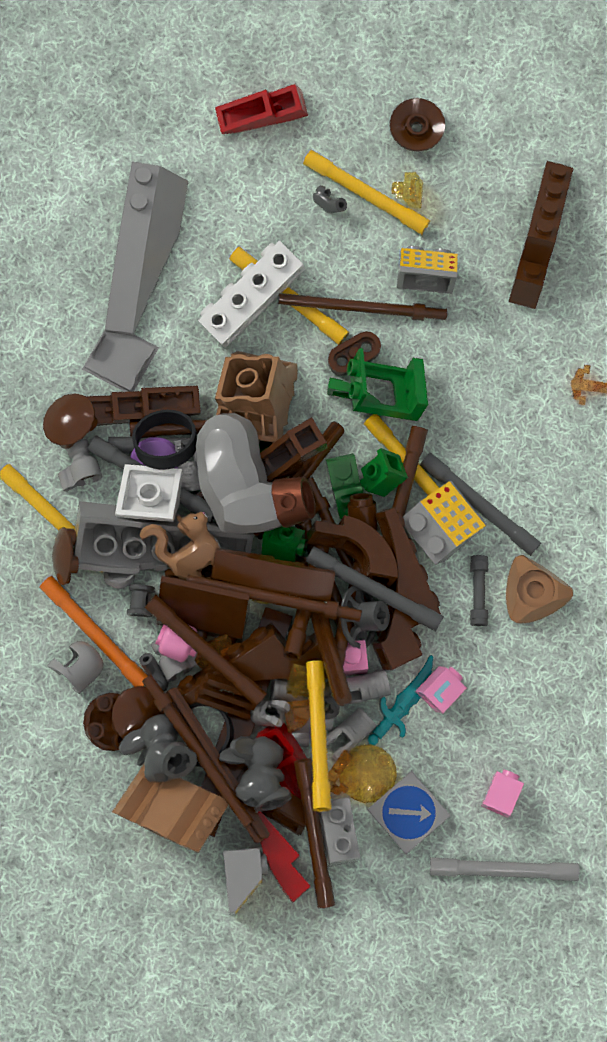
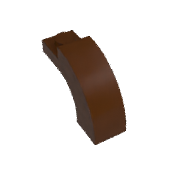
[307,515,398,589]

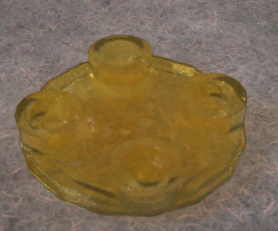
[338,744,397,803]

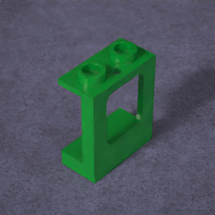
[347,348,428,422]

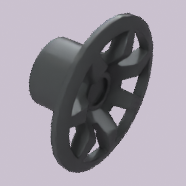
[340,586,390,649]

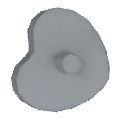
[104,572,135,589]

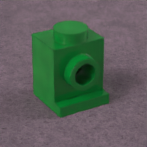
[360,448,408,497]
[261,526,308,562]

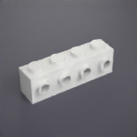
[198,240,306,348]

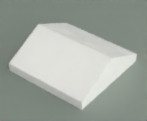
[115,464,182,522]

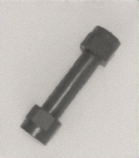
[470,555,488,626]

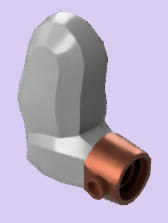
[196,413,316,534]

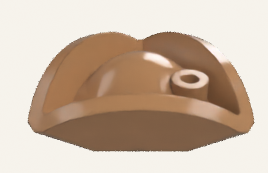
[506,555,573,623]

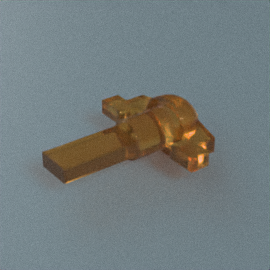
[571,365,607,405]
[328,749,354,795]

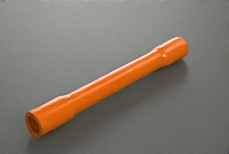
[39,576,148,687]

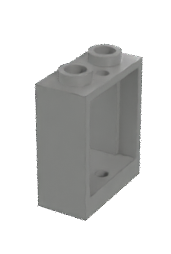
[319,797,360,867]

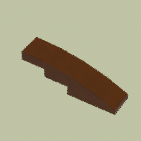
[85,386,201,426]
[211,548,335,601]

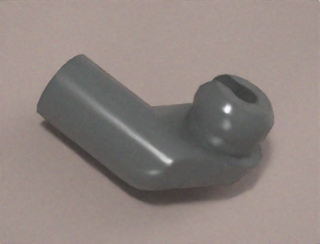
[313,186,347,213]
[139,653,169,691]

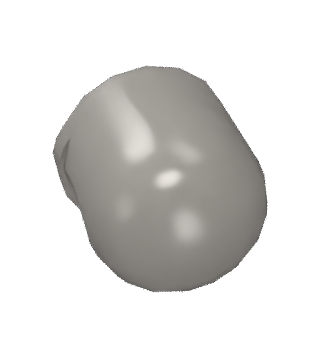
[47,641,103,694]

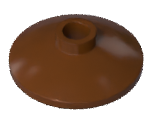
[390,98,445,152]

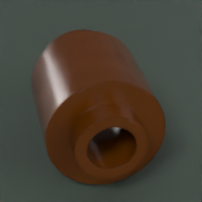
[347,493,378,531]

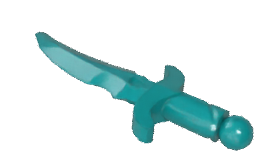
[367,655,433,745]

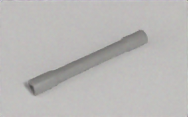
[430,858,579,881]

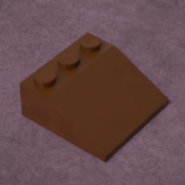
[156,576,250,646]

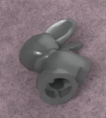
[119,714,197,783]
[219,736,292,811]

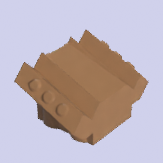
[215,351,298,443]
[112,764,228,853]

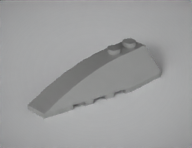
[105,162,188,335]
[73,501,254,574]

